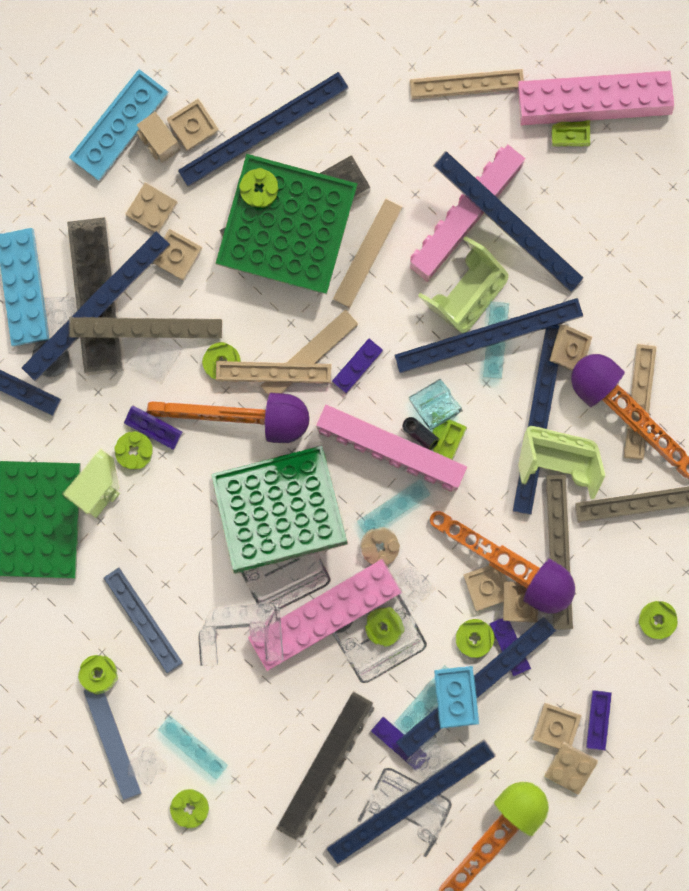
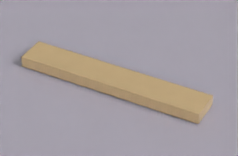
[410,69,524,99]
[333,198,402,308]
[261,309,358,395]
[624,344,657,460]
[216,361,331,383]

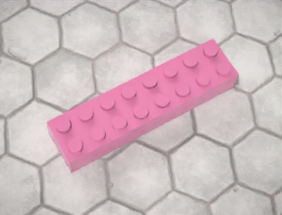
[517,70,675,125]
[410,144,526,282]
[316,404,467,492]
[248,559,403,671]

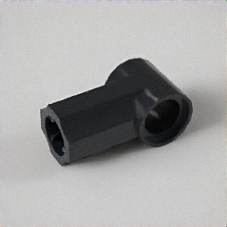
[402,417,440,450]

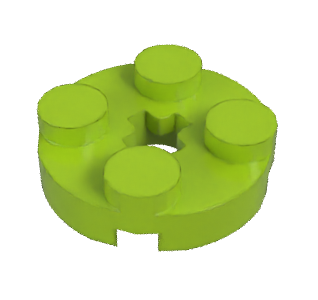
[240,168,278,208]
[202,342,241,380]
[114,431,153,470]
[638,601,678,639]
[365,607,405,647]
[455,619,494,658]
[78,655,118,695]
[170,789,209,828]

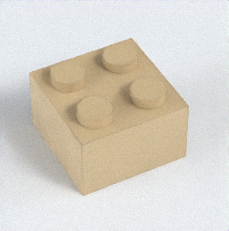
[137,112,180,163]

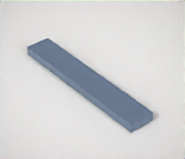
[103,567,183,674]
[83,690,142,800]

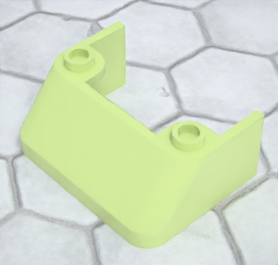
[418,236,508,333]
[518,426,605,500]
[63,449,120,518]

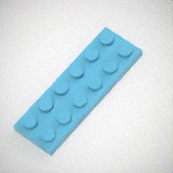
[69,69,169,181]
[0,227,50,347]

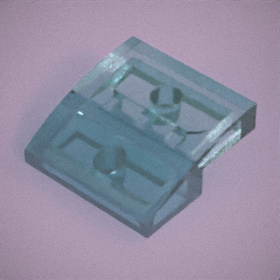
[408,379,463,430]

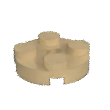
[361,527,400,565]

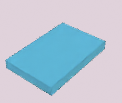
[434,666,479,729]

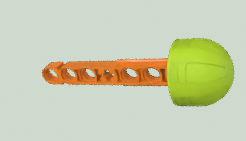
[438,782,549,891]

